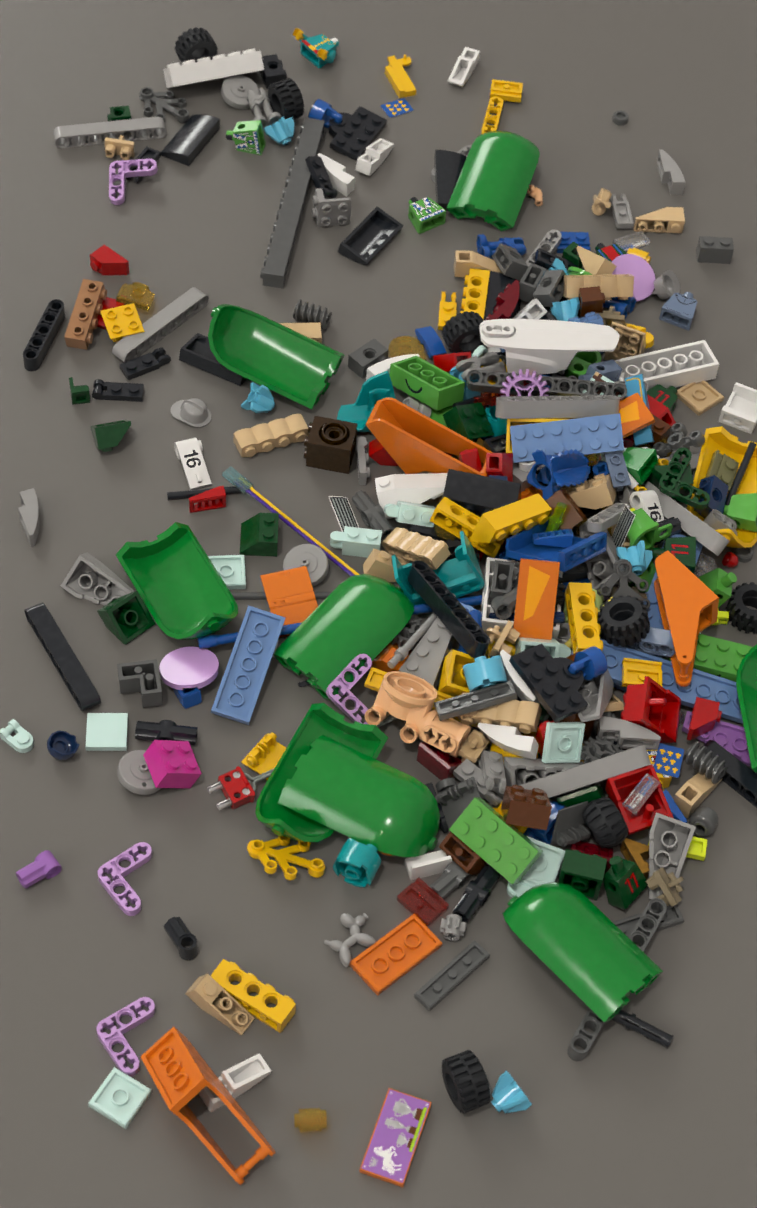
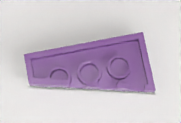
[682,711,752,768]

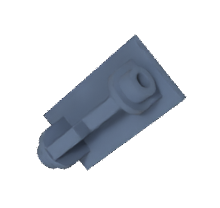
[604,451,631,491]

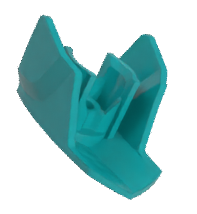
[337,371,396,432]

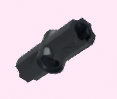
[135,720,198,745]
[452,865,501,923]

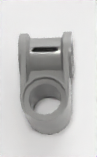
[703,509,737,536]

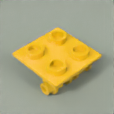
[100,303,144,343]
[241,732,286,780]

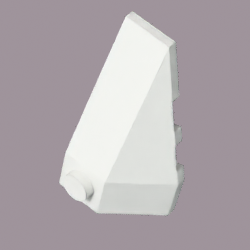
[375,473,447,519]

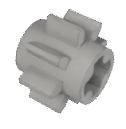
[439,914,466,941]

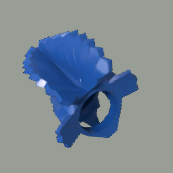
[527,449,590,500]

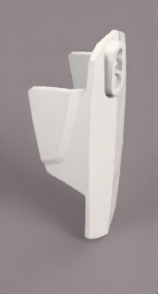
[479,319,620,375]

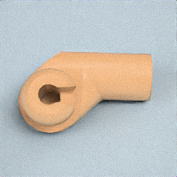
[527,185,543,206]

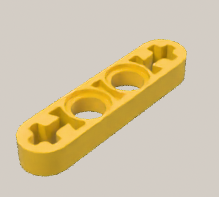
[481,97,503,134]

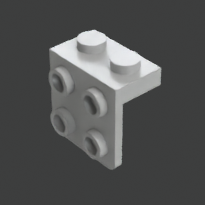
[311,188,352,227]

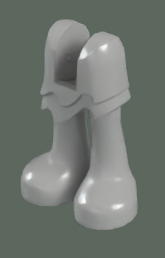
[248,88,282,131]
[456,352,506,382]

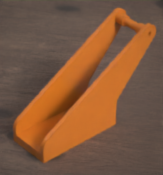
[365,397,493,477]
[654,550,719,687]
[141,1026,276,1185]

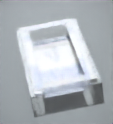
[613,231,650,252]
[622,773,661,815]

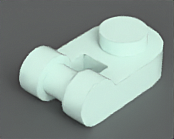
[0,719,34,753]

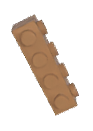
[64,279,107,350]

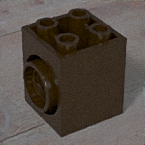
[303,416,358,474]

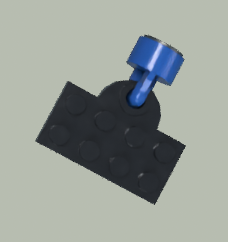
[308,99,387,161]
[509,643,607,723]

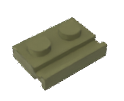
[705,450,739,492]

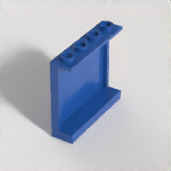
[505,519,607,572]

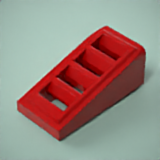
[189,485,226,513]

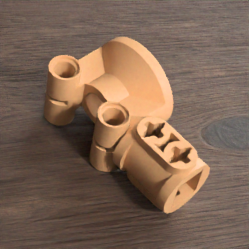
[364,671,471,758]

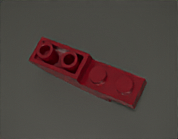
[485,280,520,320]

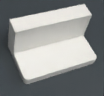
[404,850,452,881]

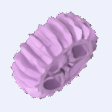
[500,369,549,397]

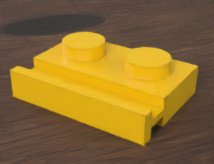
[489,79,523,103]
[622,658,662,687]

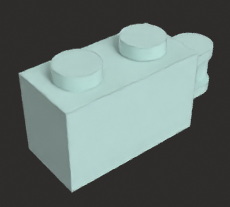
[384,501,435,528]
[330,526,382,558]
[515,637,571,658]

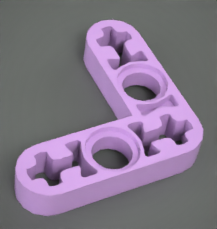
[109,159,158,206]
[326,654,372,725]
[98,842,152,916]
[96,997,155,1077]

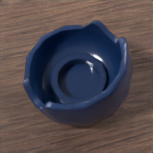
[47,730,79,761]

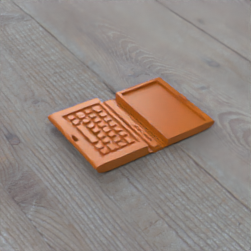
[260,566,318,638]

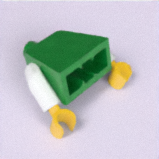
[623,447,669,491]

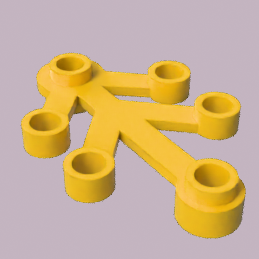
[247,836,325,880]

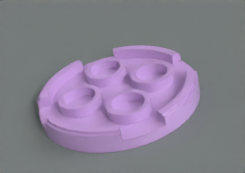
[612,254,655,302]
[159,646,219,690]

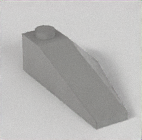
[60,552,141,605]
[578,669,614,723]
[649,812,696,899]

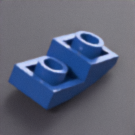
[415,326,447,359]

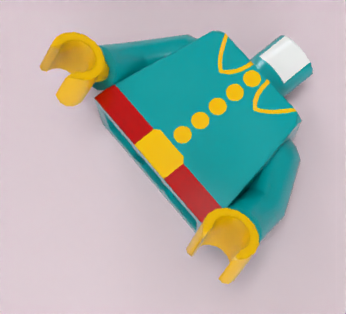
[292,28,339,69]

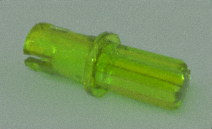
[545,502,567,532]

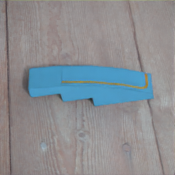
[625,374,654,446]

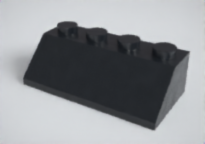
[443,469,521,518]

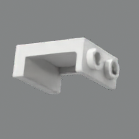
[718,383,757,434]

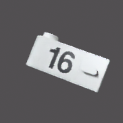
[174,437,212,490]
[629,490,665,542]

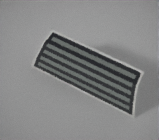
[328,496,359,532]
[611,504,636,548]

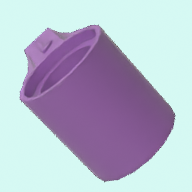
[16,850,62,889]

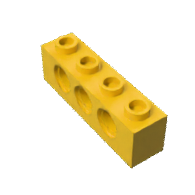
[460,268,490,321]
[429,497,508,558]
[564,582,603,654]
[211,959,296,1033]

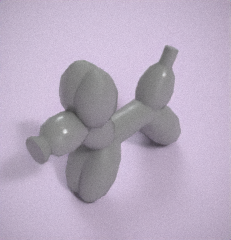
[324,913,376,967]

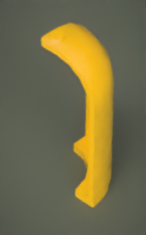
[687,426,757,548]

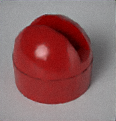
[722,552,739,568]

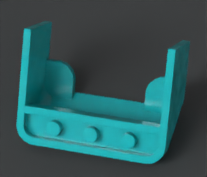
[392,531,485,605]

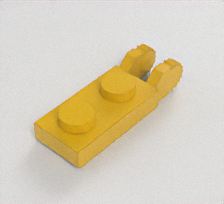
[438,291,457,330]

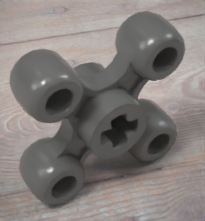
[652,422,705,463]

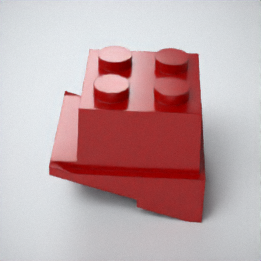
[621,676,681,743]
[605,764,674,835]

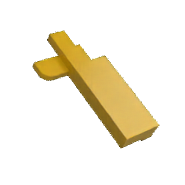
[385,54,416,98]

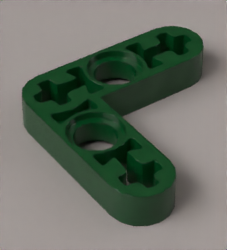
[658,447,710,510]

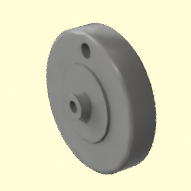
[221,75,259,109]
[283,544,329,587]
[117,750,161,795]

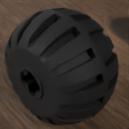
[582,797,628,848]

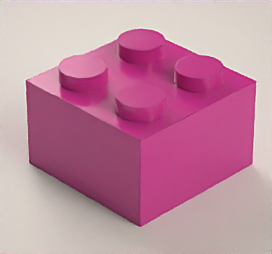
[143,740,202,788]

